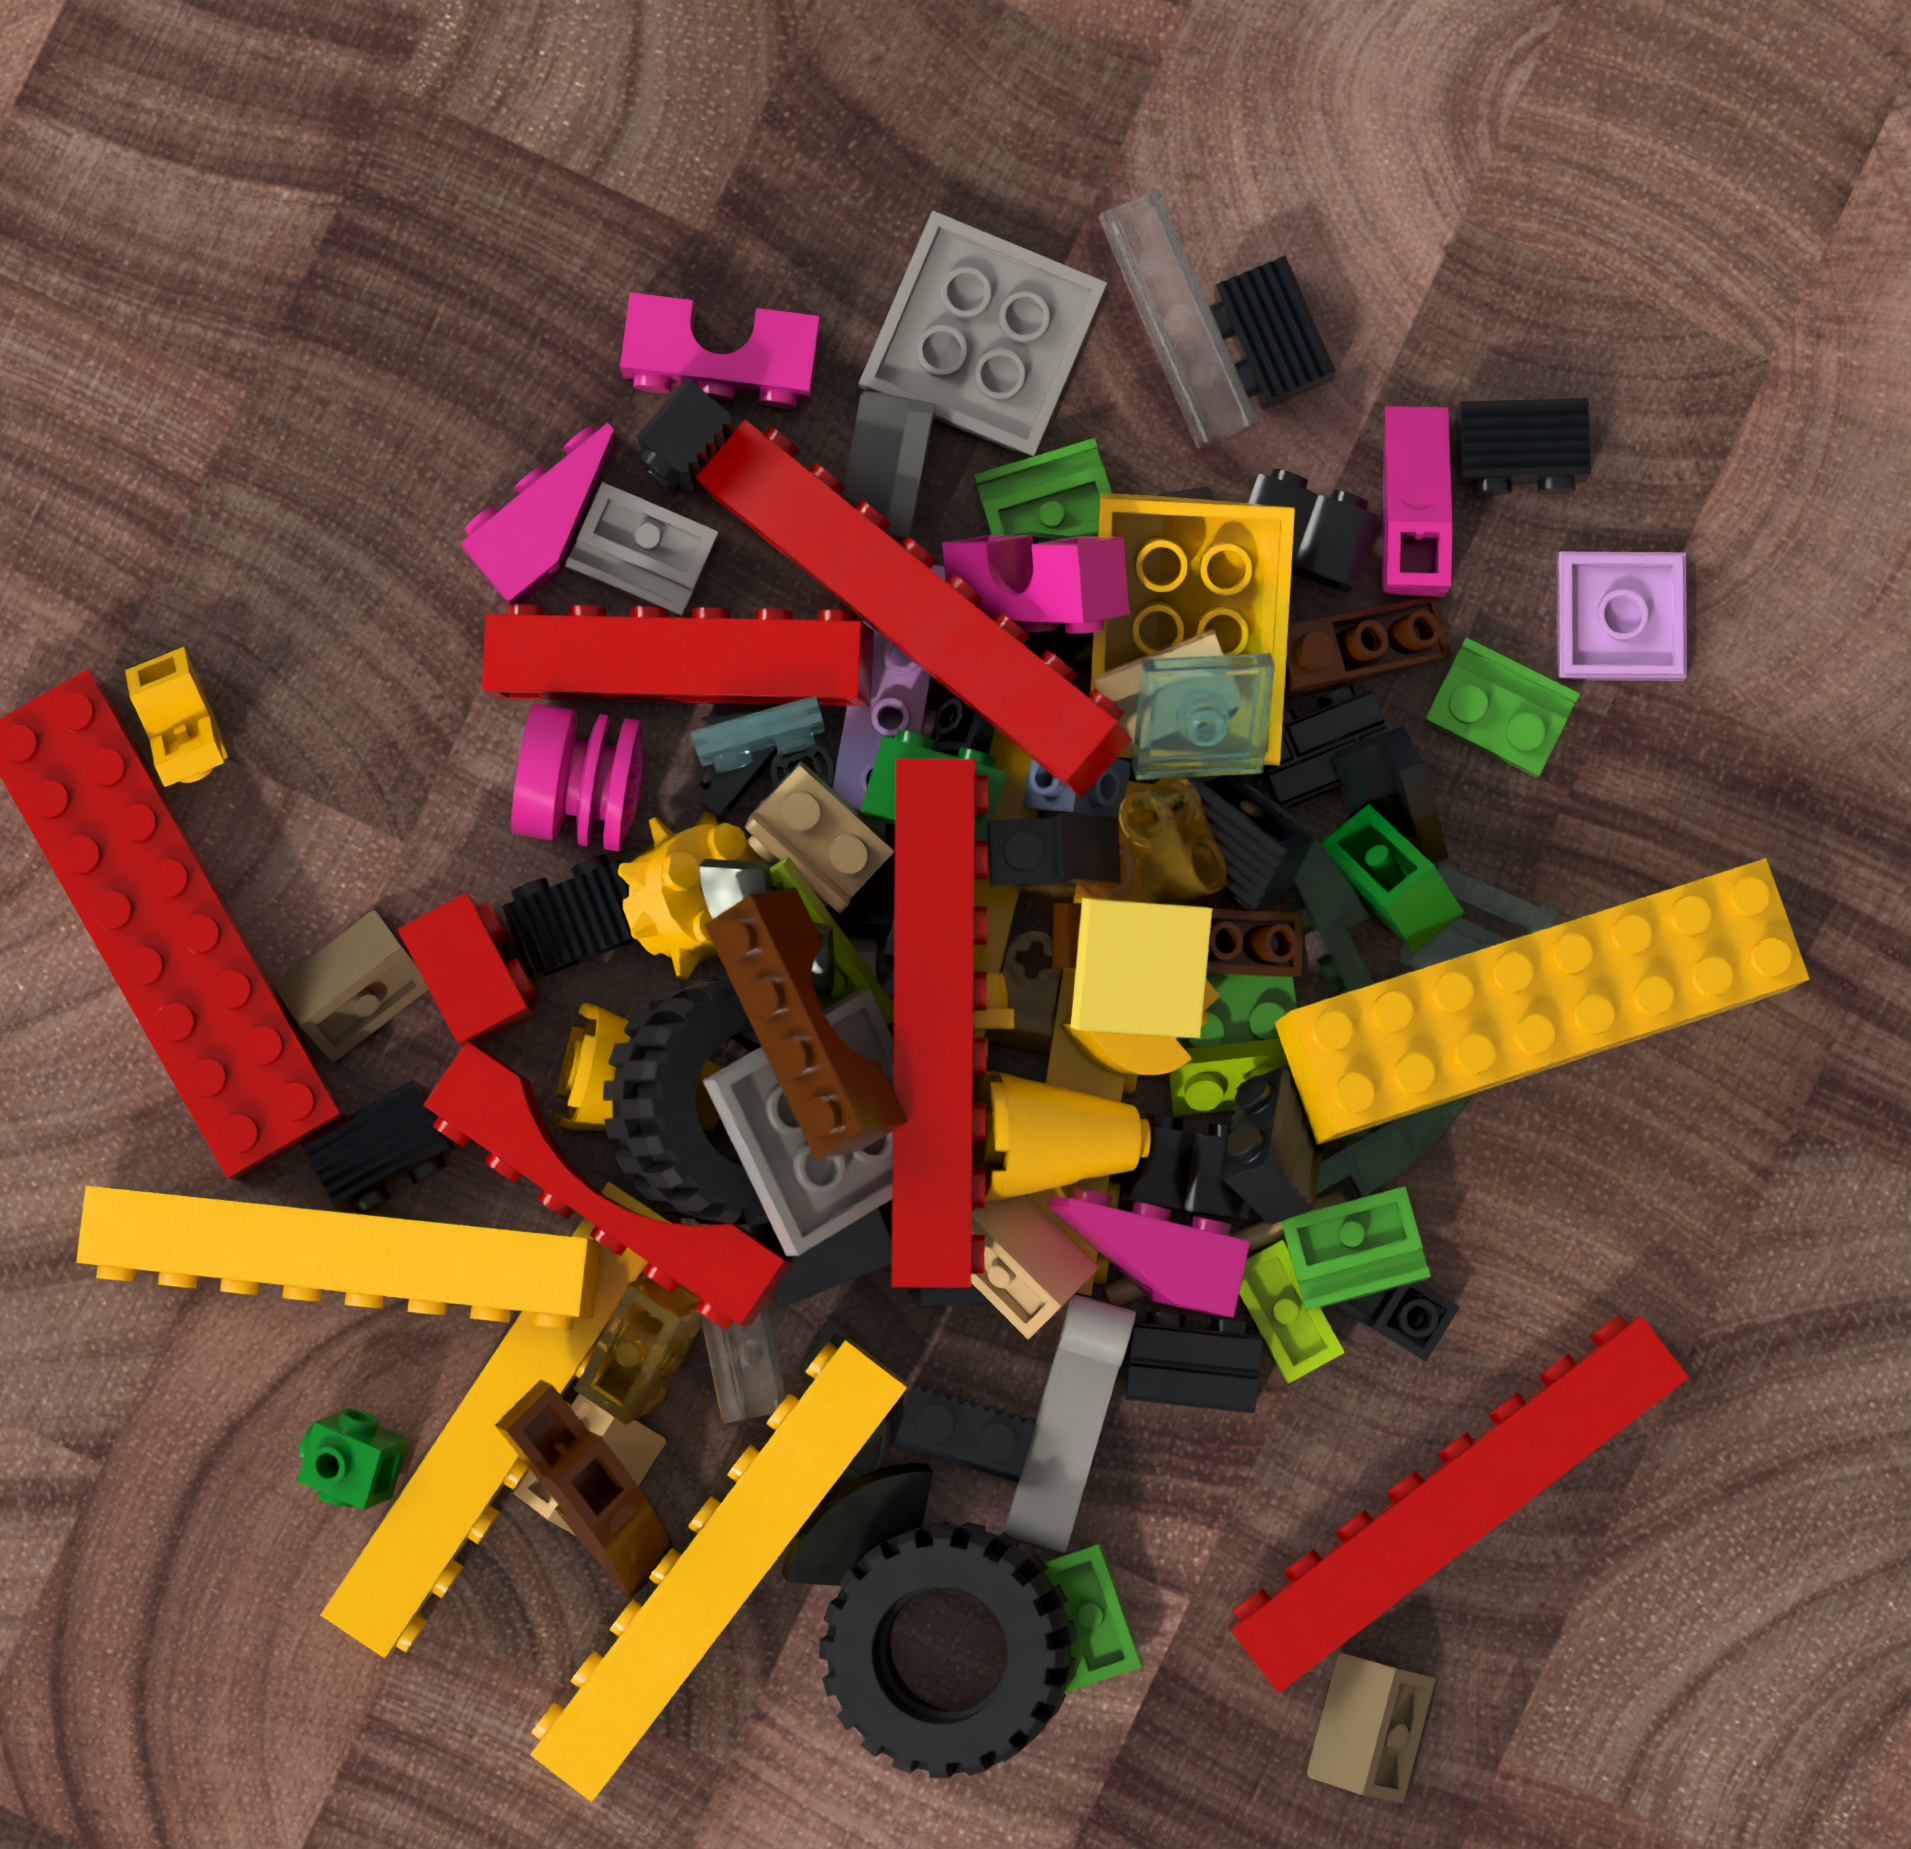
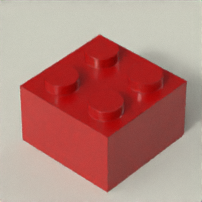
[397,893,540,1047]

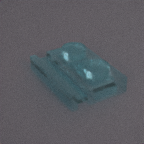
[690,696,825,773]

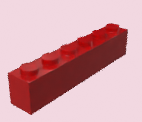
[482,604,874,707]

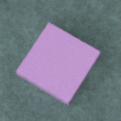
[1557,552,1687,681]

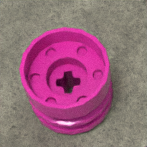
[511,703,646,852]

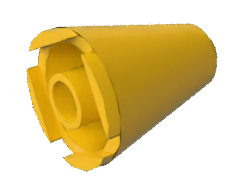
[553,1003,724,1131]
[972,1071,1151,1202]

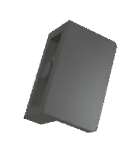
[842,390,937,538]

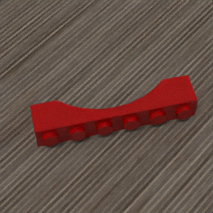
[423,1041,793,1330]

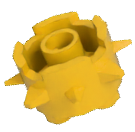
[618,811,763,980]

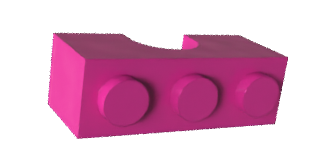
[620,292,821,409]
[942,535,1130,634]

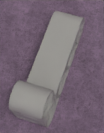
[1004,1293,1136,1554]

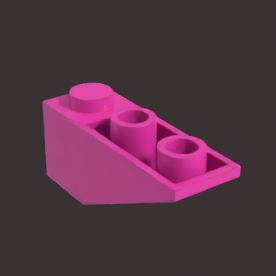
[1381,406,1452,597]
[460,422,618,605]
[1048,1188,1250,1317]

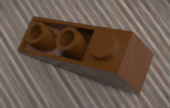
[1284,597,1451,700]

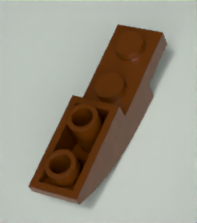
[1052,903,1303,977]
[495,1379,673,1599]

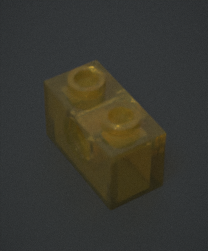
[574,1275,705,1425]

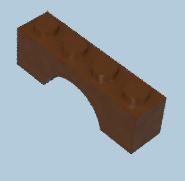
[704,888,908,1161]

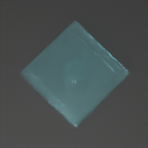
[1132,653,1275,780]

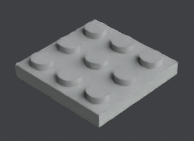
[858,210,1107,458]
[703,989,894,1256]

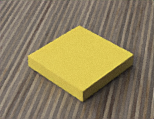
[1070,898,1212,1038]

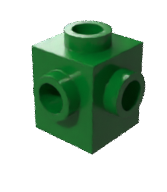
[297,1409,410,1510]

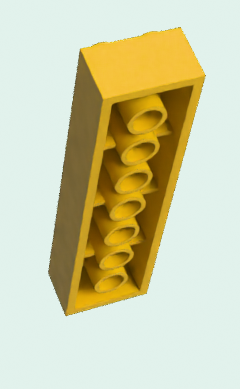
[1275,858,1809,1145]

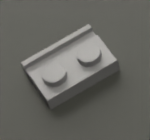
[565,482,720,618]

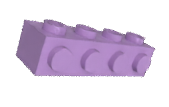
[832,565,945,813]

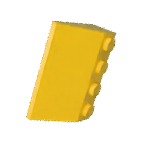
[1090,493,1295,766]

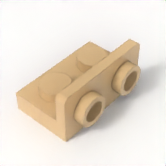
[745,761,895,914]

